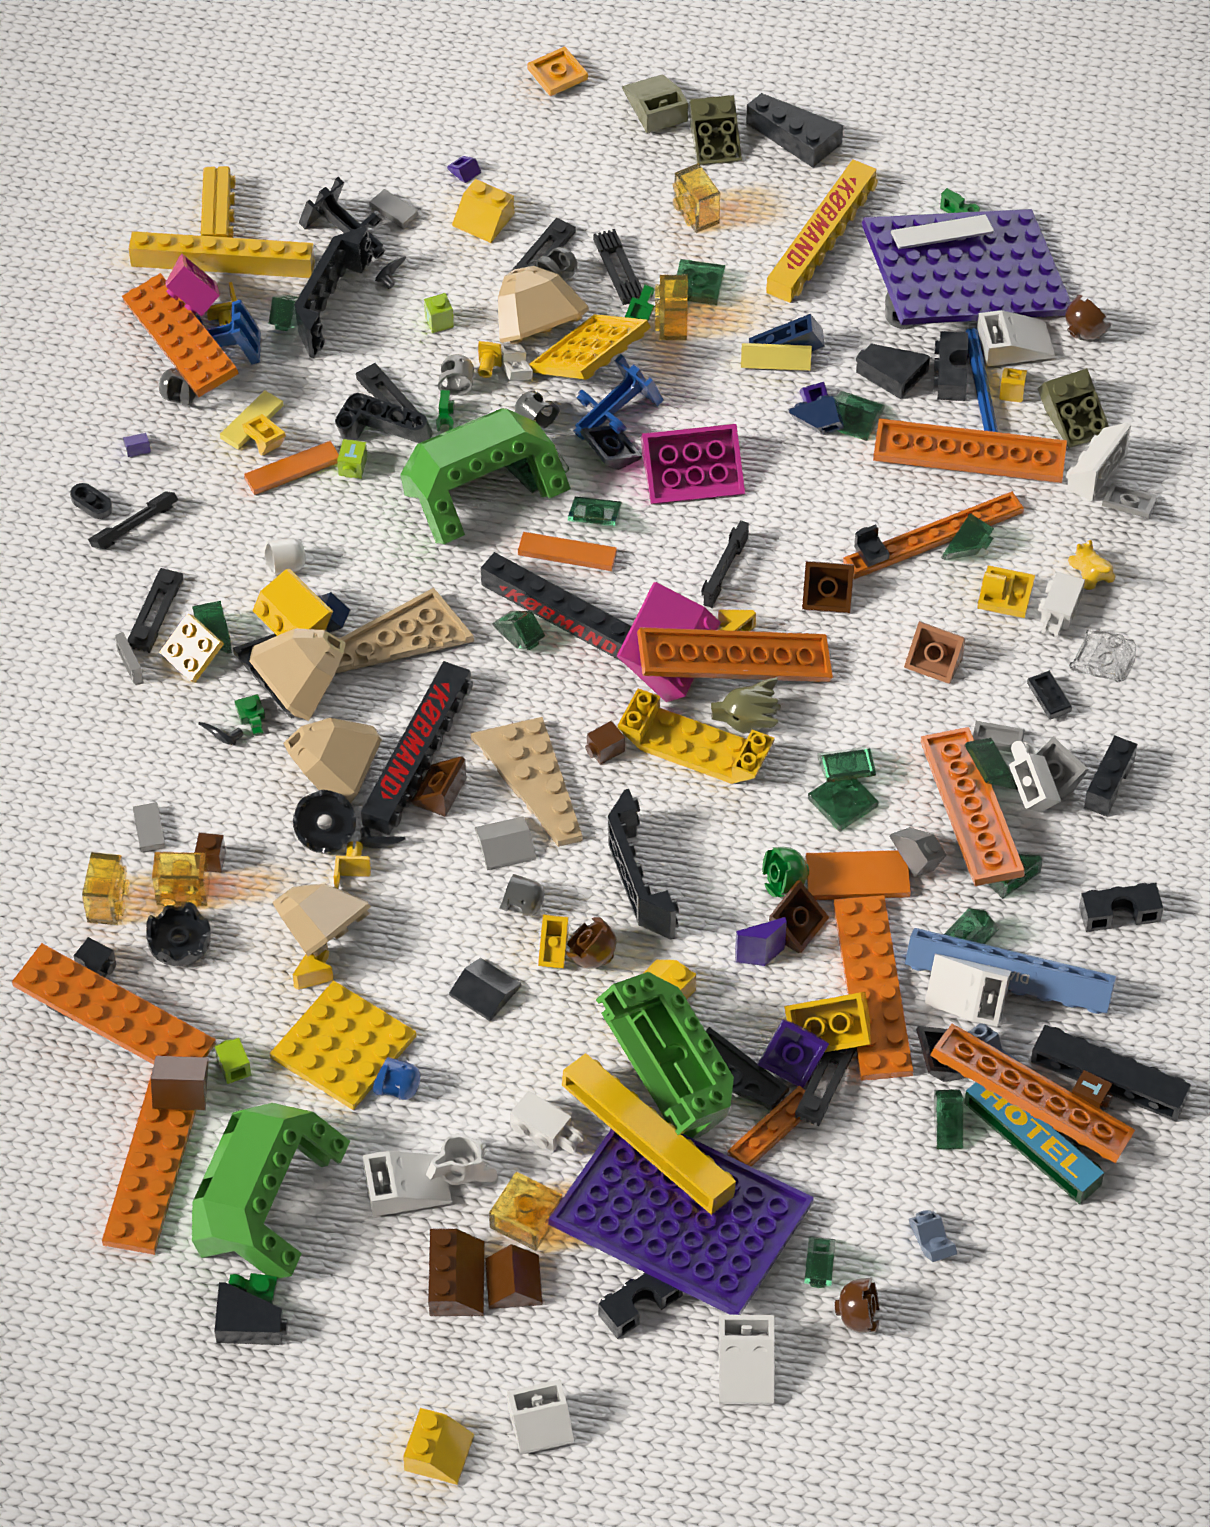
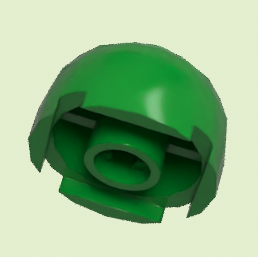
[762,847,809,898]

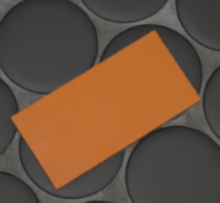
[805,850,911,900]

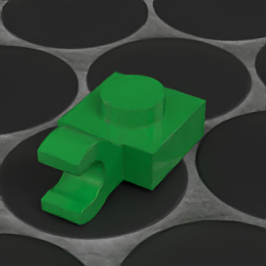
[940,188,980,213]
[625,284,655,322]
[436,390,455,431]
[234,694,265,736]
[228,1273,278,1304]

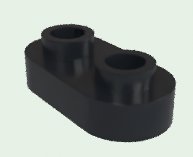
[70,483,112,519]

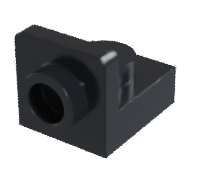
[854,524,889,567]

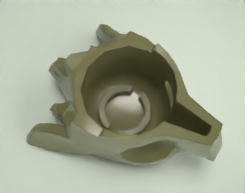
[711,677,781,734]

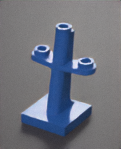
[195,299,261,365]
[573,354,664,441]

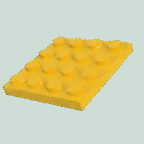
[528,314,651,380]
[270,980,417,1111]

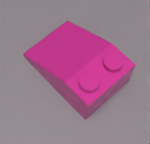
[165,254,220,316]

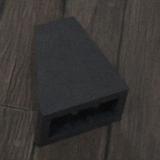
[856,343,930,399]
[214,1282,288,1345]

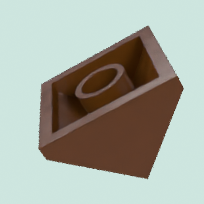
[802,561,854,613]
[411,756,467,817]
[769,880,829,953]
[151,1056,209,1111]
[485,1244,543,1309]

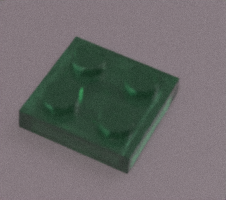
[672,259,725,305]
[808,769,879,832]

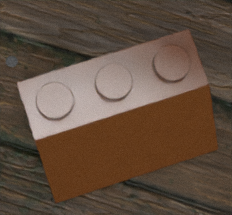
[428,1229,485,1316]

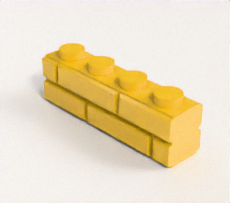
[201,166,236,238]

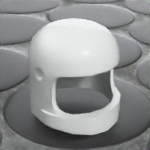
[264,538,306,575]

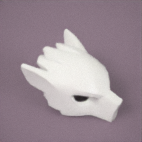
[426,1132,498,1185]

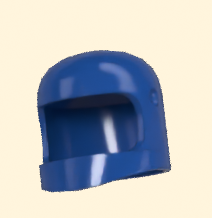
[373,1057,421,1100]

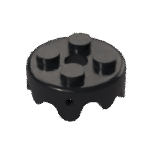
[293,790,356,854]
[146,902,211,966]

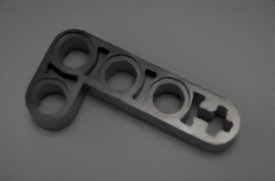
[335,393,432,443]

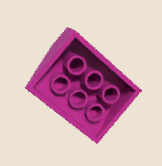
[641,424,745,504]
[617,582,721,702]

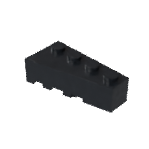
[746,93,844,168]

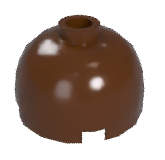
[1065,295,1111,340]
[566,917,617,969]
[835,1278,880,1333]

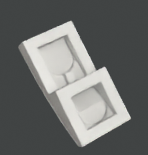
[501,343,533,381]

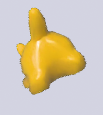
[1068,540,1116,590]

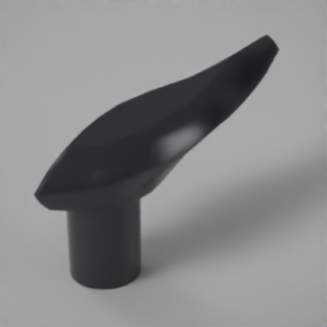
[375,256,406,289]
[198,722,244,746]
[358,827,406,848]

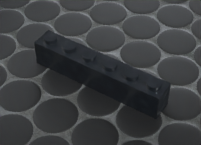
[1031,1025,1191,1122]

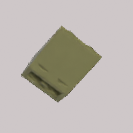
[622,74,688,134]
[688,95,742,165]
[1037,368,1109,449]

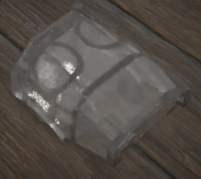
[1069,630,1136,682]

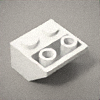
[507,1379,574,1455]

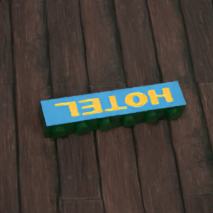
[964,1082,1104,1205]

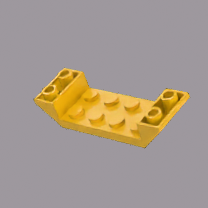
[618,688,775,784]

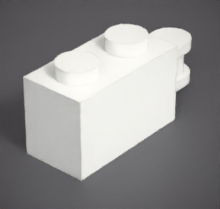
[1038,571,1085,638]
[1009,741,1061,812]
[510,1090,585,1153]

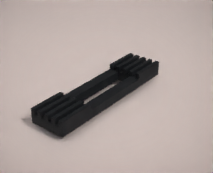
[510,217,576,272]
[593,229,643,305]
[356,363,419,412]
[88,491,179,550]
[701,520,749,608]
[127,568,184,653]
[795,1047,856,1126]

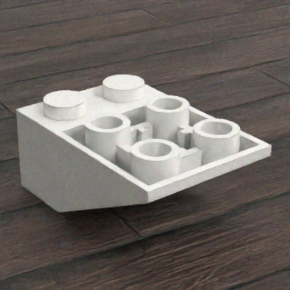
[977,310,1055,367]
[925,953,1011,1027]
[363,1151,452,1217]
[719,1315,774,1405]

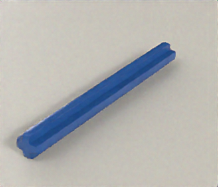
[965,328,998,432]

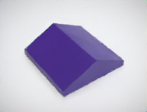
[735,917,787,966]
[757,1019,829,1088]

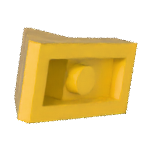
[999,367,1027,403]
[242,414,286,456]
[718,610,756,631]
[538,914,569,969]
[292,943,334,990]

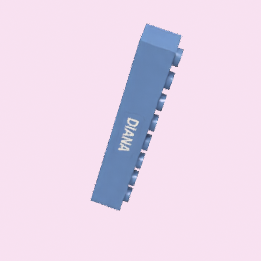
[905,928,1116,1014]

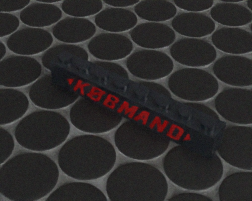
[480,552,631,662]
[361,661,473,835]

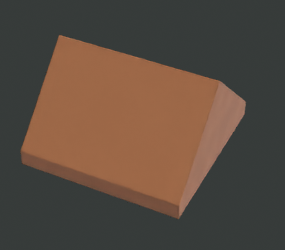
[904,621,965,684]

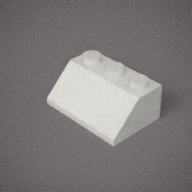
[1066,423,1131,502]

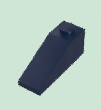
[749,313,825,352]

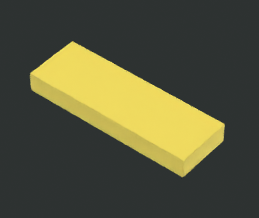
[741,343,812,371]
[220,390,283,450]

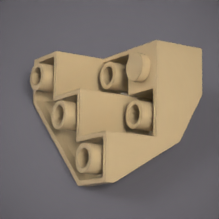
[498,266,589,344]
[250,628,345,721]
[283,718,382,803]
[272,883,371,957]

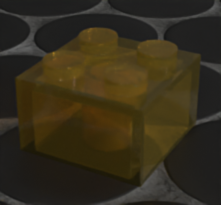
[672,163,721,233]
[655,275,688,340]
[82,852,130,925]
[152,852,210,907]
[489,1171,563,1251]

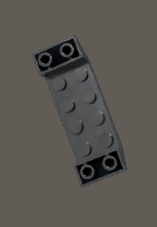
[294,227,373,359]
[608,789,679,940]

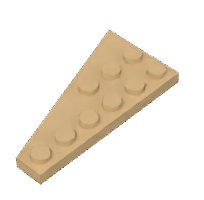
[335,588,474,674]
[471,717,582,847]

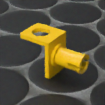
[207,282,237,326]
[477,341,502,378]
[334,841,371,889]

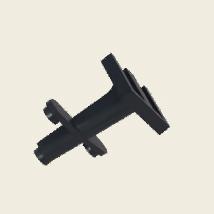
[299,176,385,260]

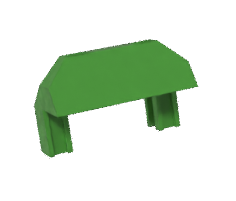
[400,408,571,544]
[596,972,734,1139]
[192,1103,350,1279]

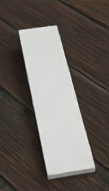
[891,215,994,249]

